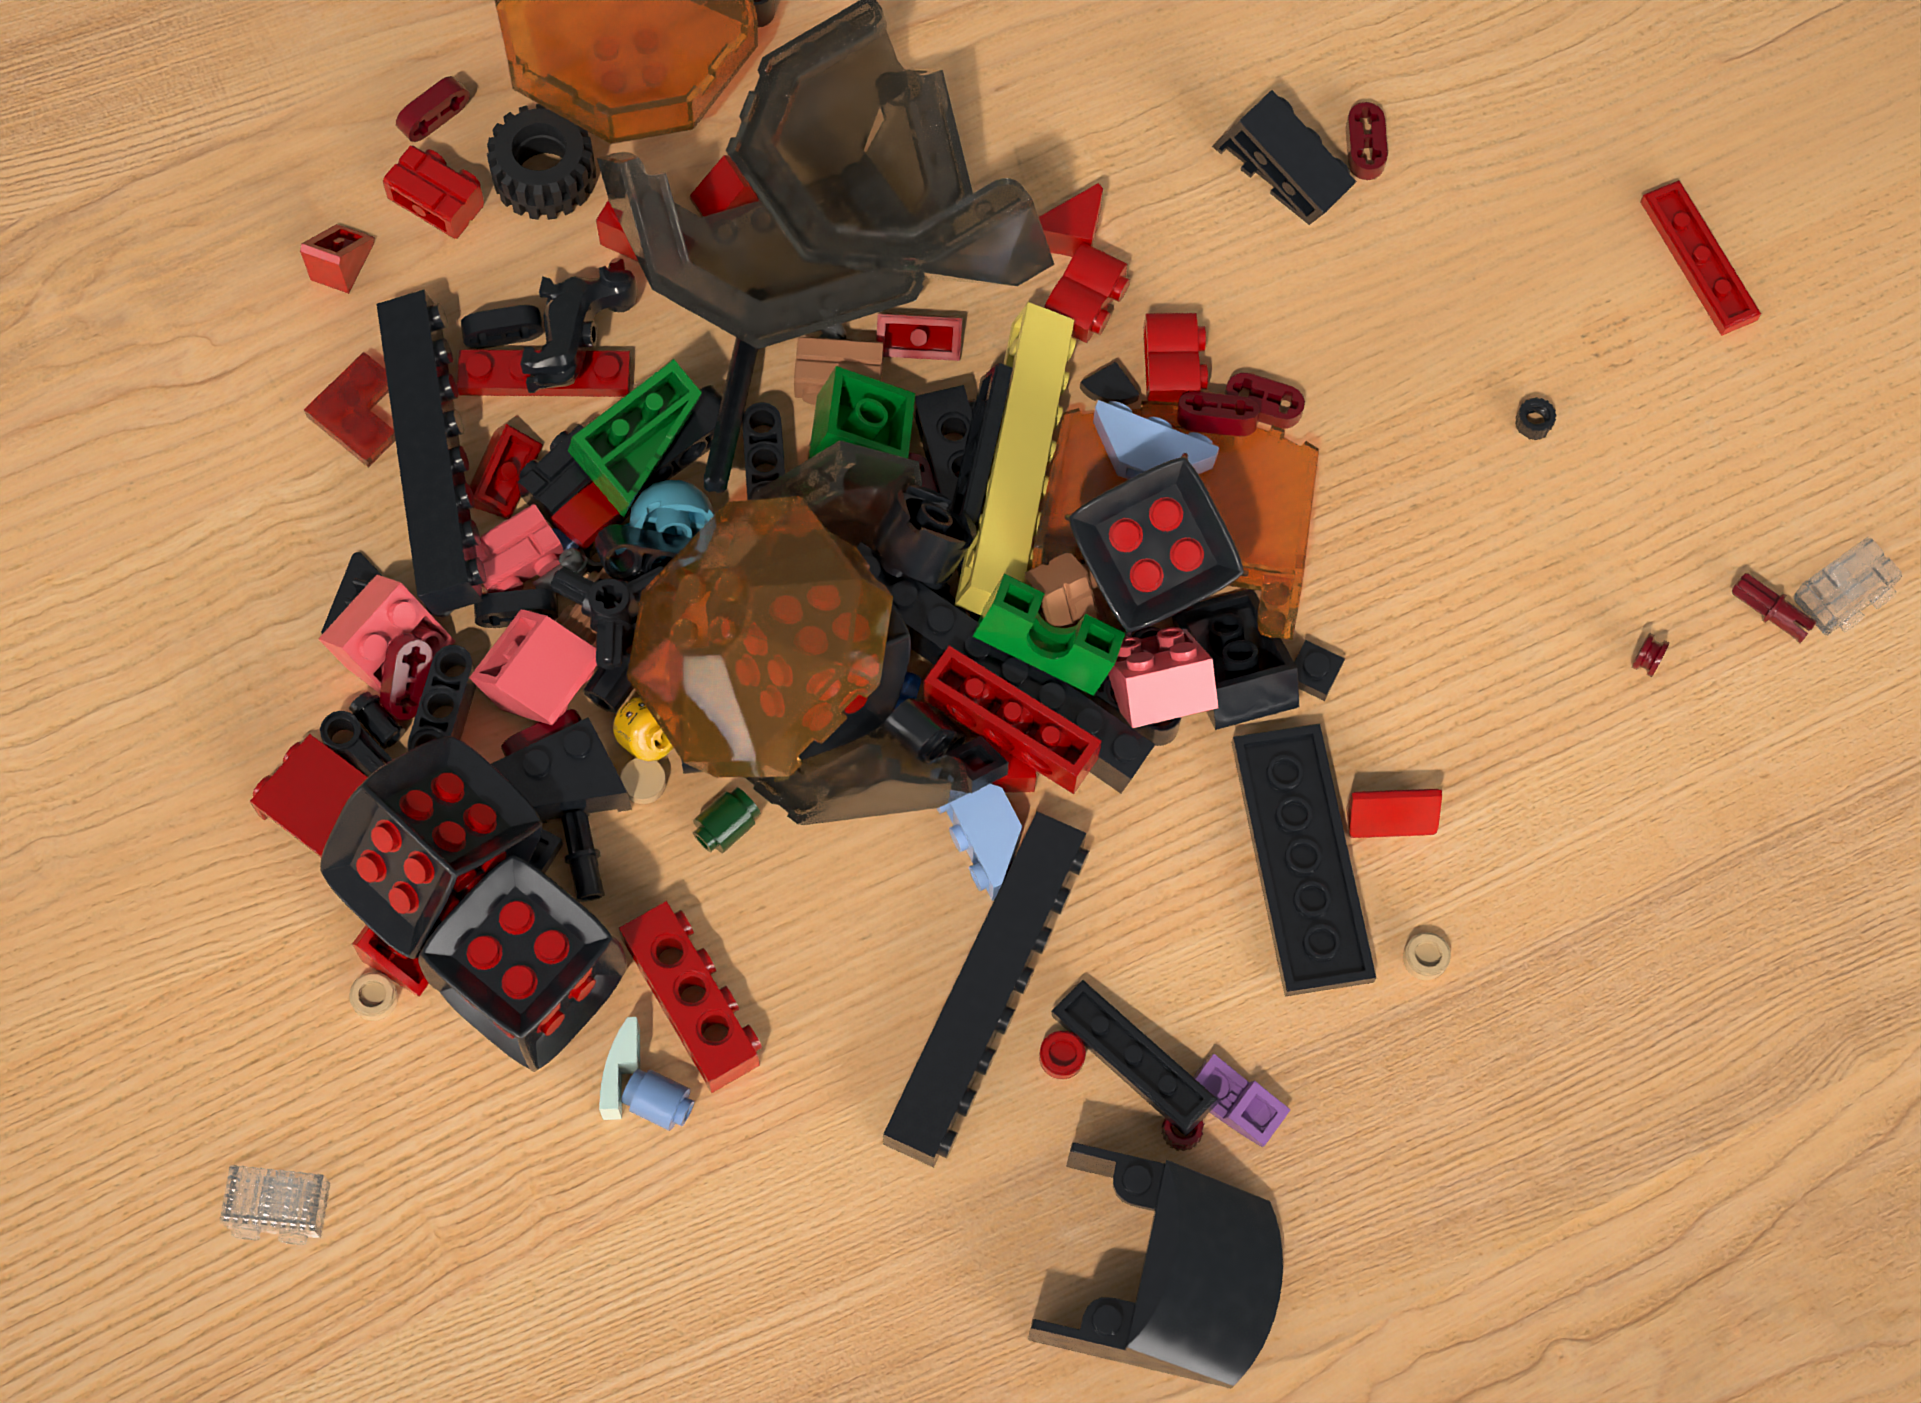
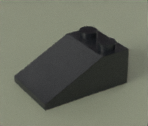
[1171,588,1299,730]

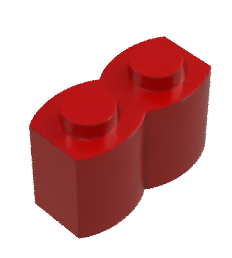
[1044,242,1130,343]
[1143,313,1208,403]

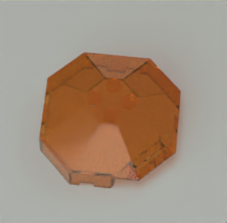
[494,0,758,144]
[627,496,893,778]

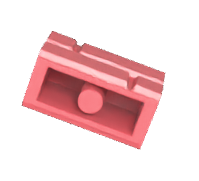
[475,504,564,594]

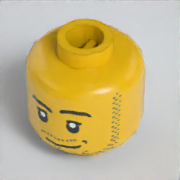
[613,696,679,762]

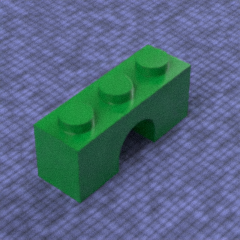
[973,573,1125,696]

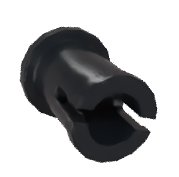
[349,692,405,749]

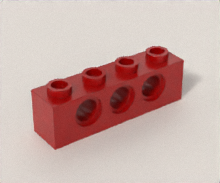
[923,646,1102,794]
[619,901,762,1093]

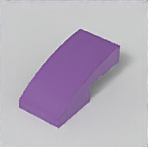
[1193,1054,1290,1147]

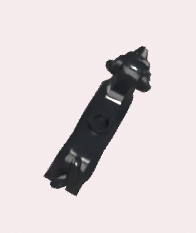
[520,258,638,393]

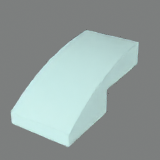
[599,1017,640,1120]

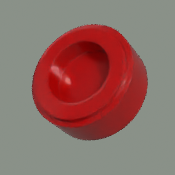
[1039,1031,1086,1079]

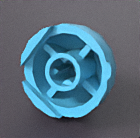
[630,480,718,563]

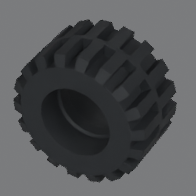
[487,103,596,220]

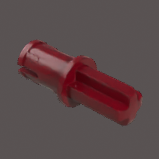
[1732,573,1817,643]

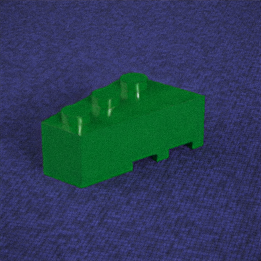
[568,359,702,518]

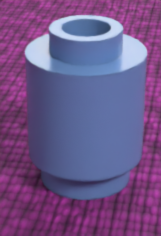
[621,1069,694,1131]

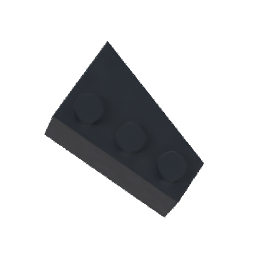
[1211,90,1357,225]
[491,717,632,823]

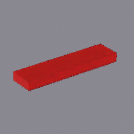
[1640,180,1761,336]

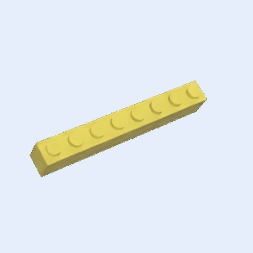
[954,302,1076,615]

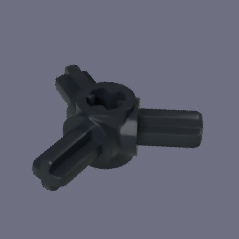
[550,567,674,670]

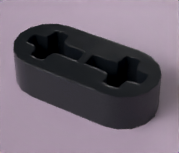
[461,305,544,349]
[474,589,559,628]

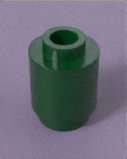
[693,787,761,853]

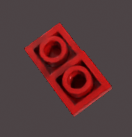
[551,482,641,551]

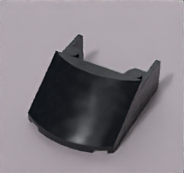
[1028,1142,1283,1389]

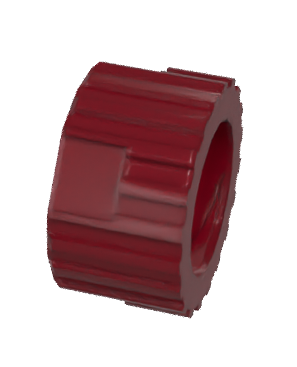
[1161,1118,1204,1151]

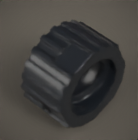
[1515,397,1557,440]

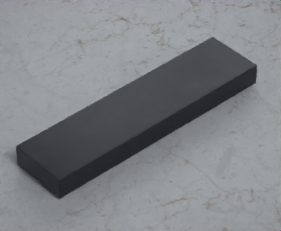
[951,363,1013,525]
[1051,980,1218,1136]

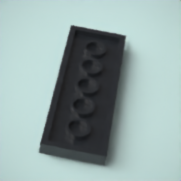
[1231,724,1376,997]

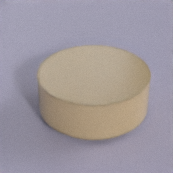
[620,758,666,804]
[1403,932,1451,980]
[349,972,398,1021]

